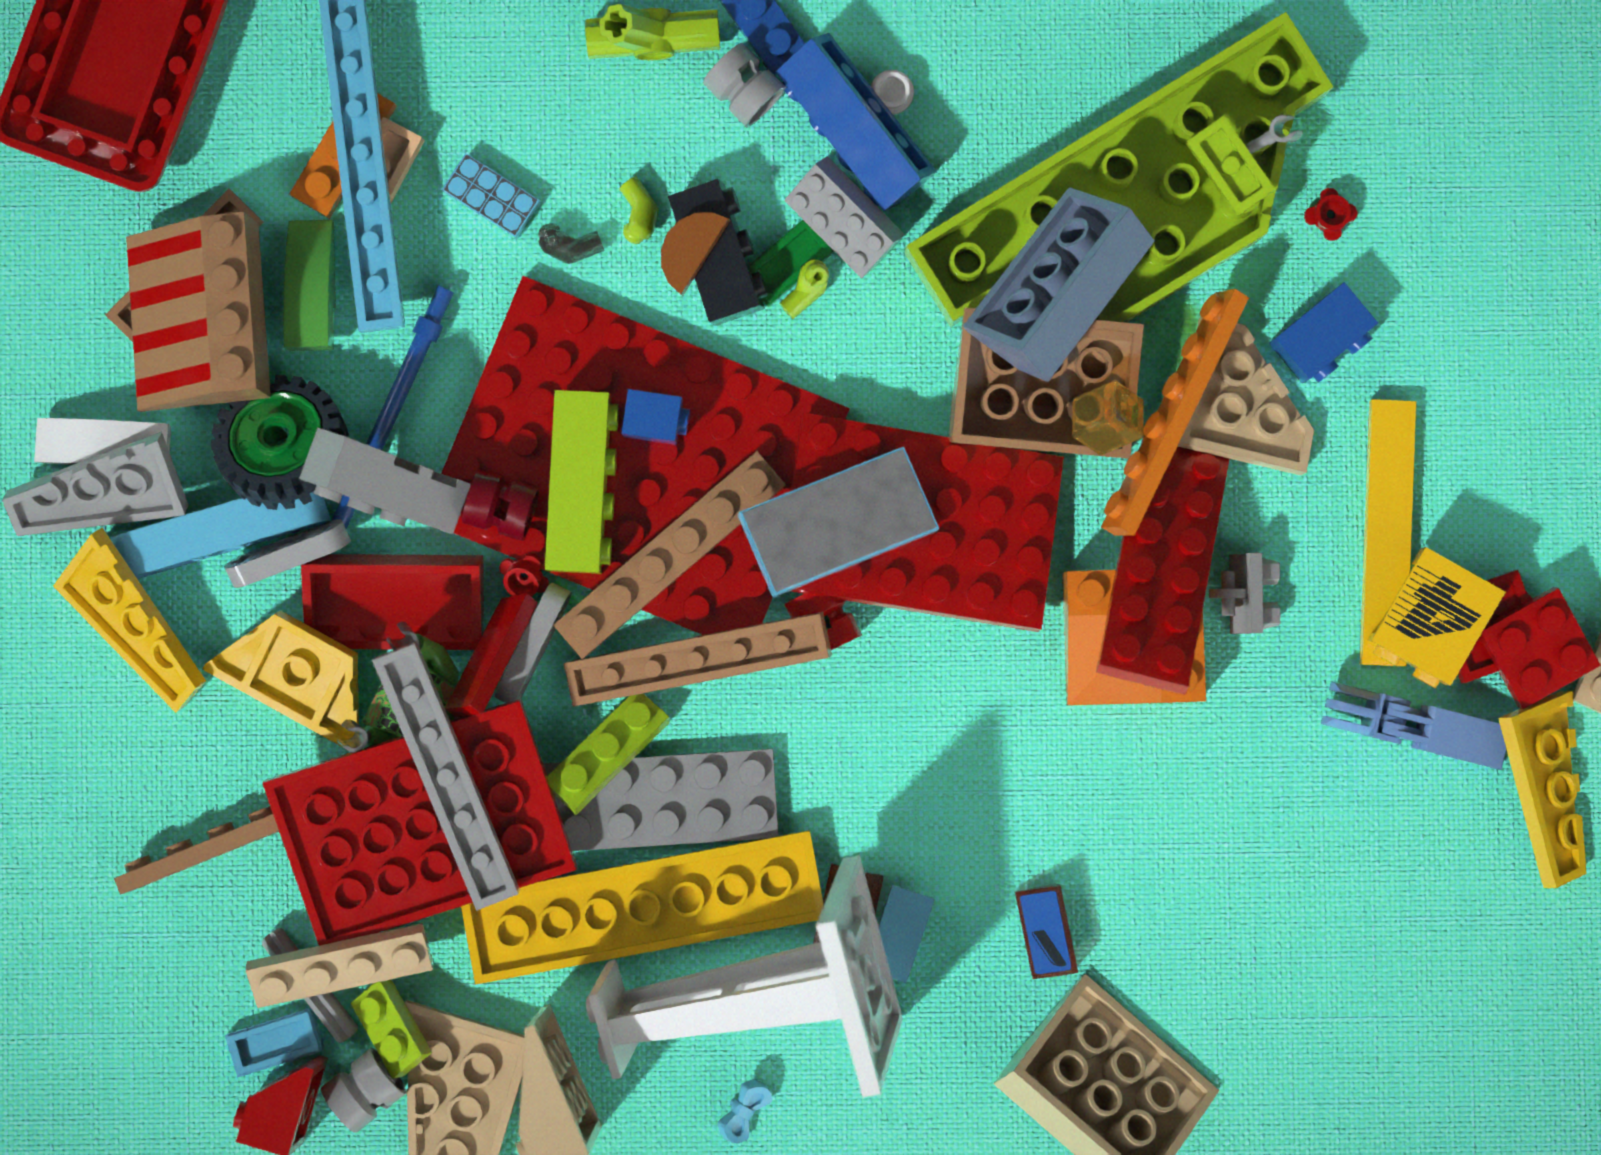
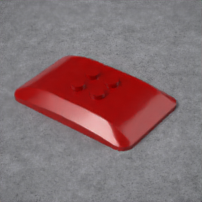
[0,0,228,193]

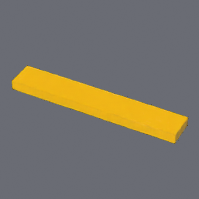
[1359,399,1416,666]

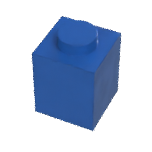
[622,389,690,445]

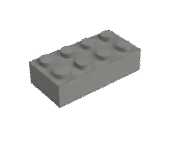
[784,156,905,279]

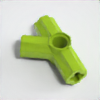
[585,4,720,61]

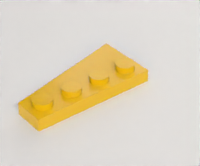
[53,528,206,713]
[1498,691,1587,888]

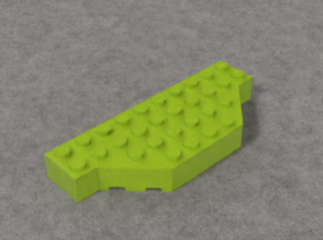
[904,12,1333,327]

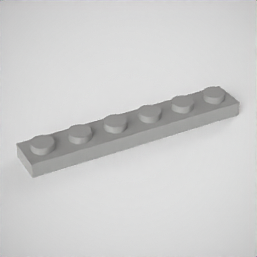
[372,641,520,911]

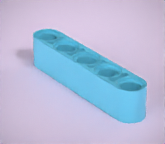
[110,490,331,579]

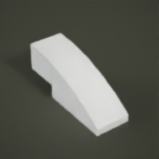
[34,418,171,465]

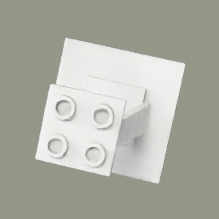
[586,855,903,1097]

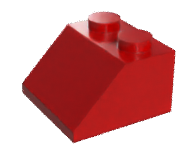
[233,1055,328,1155]

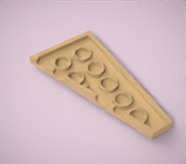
[404,1000,525,1155]

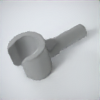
[1245,115,1303,154]

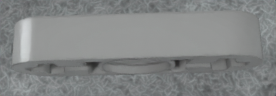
[224,519,351,588]
[494,582,572,703]

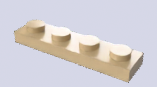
[245,923,433,1008]

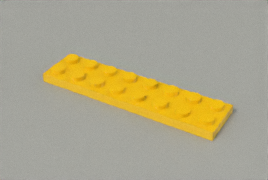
[461,830,824,985]

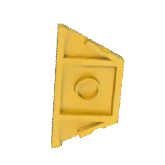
[202,610,359,747]

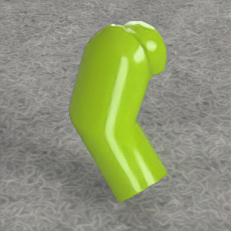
[619,176,658,244]
[779,260,829,320]

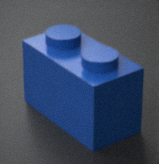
[1269,282,1378,384]

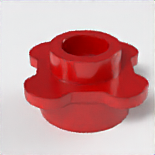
[1304,188,1357,241]
[499,554,549,597]

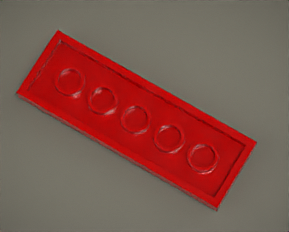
[1096,435,1230,695]

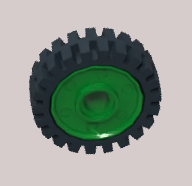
[211,375,349,510]

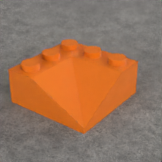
[1062,570,1206,705]

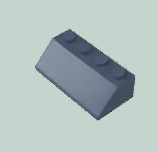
[963,187,1155,382]

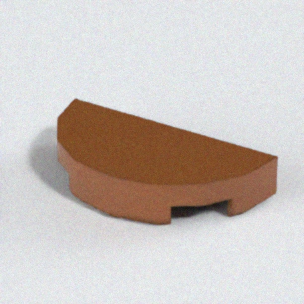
[661,212,730,296]

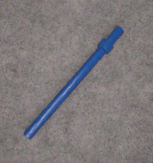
[331,285,454,530]

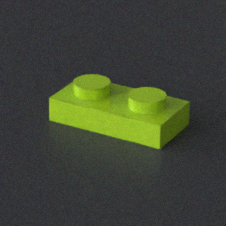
[1186,115,1276,217]
[351,979,432,1079]

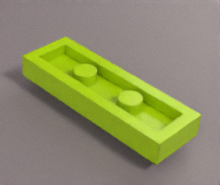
[547,693,670,815]

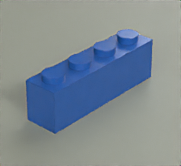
[775,33,937,211]

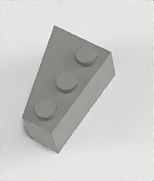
[299,428,471,535]

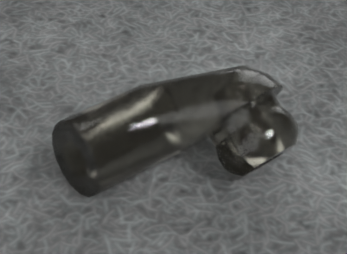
[538,223,605,264]

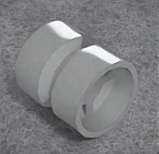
[703,43,787,128]
[321,1048,407,1133]

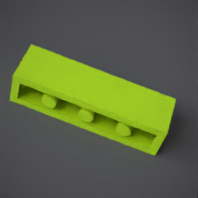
[545,390,619,574]

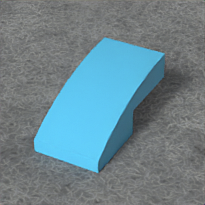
[878,885,935,983]

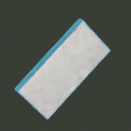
[738,447,939,597]

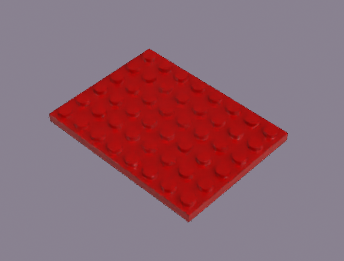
[441,276,850,635]

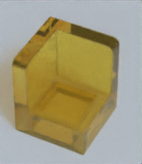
[1072,380,1144,455]

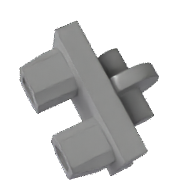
[1209,553,1280,634]

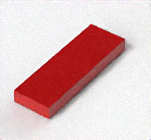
[445,594,538,717]

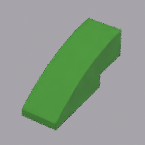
[283,220,336,351]

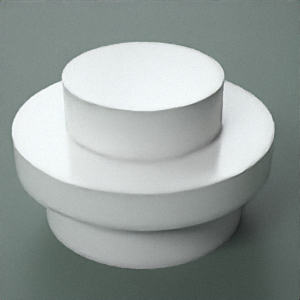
[871,70,914,115]

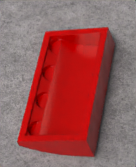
[301,554,484,650]

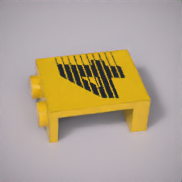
[1367,547,1505,689]

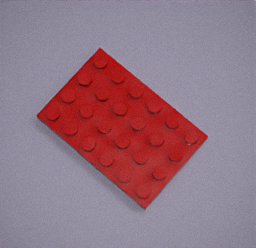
[790,412,1064,632]
[262,698,577,946]

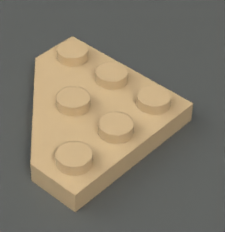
[1178,317,1314,476]

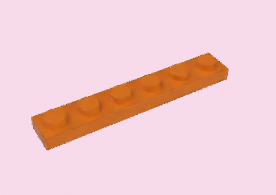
[1101,289,1249,536]

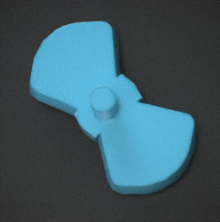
[717,1080,773,1144]

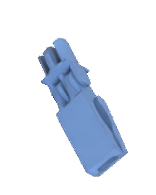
[1321,681,1506,770]

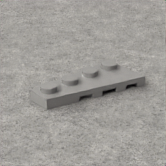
[2,431,189,536]

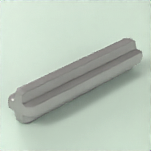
[262,928,358,1043]

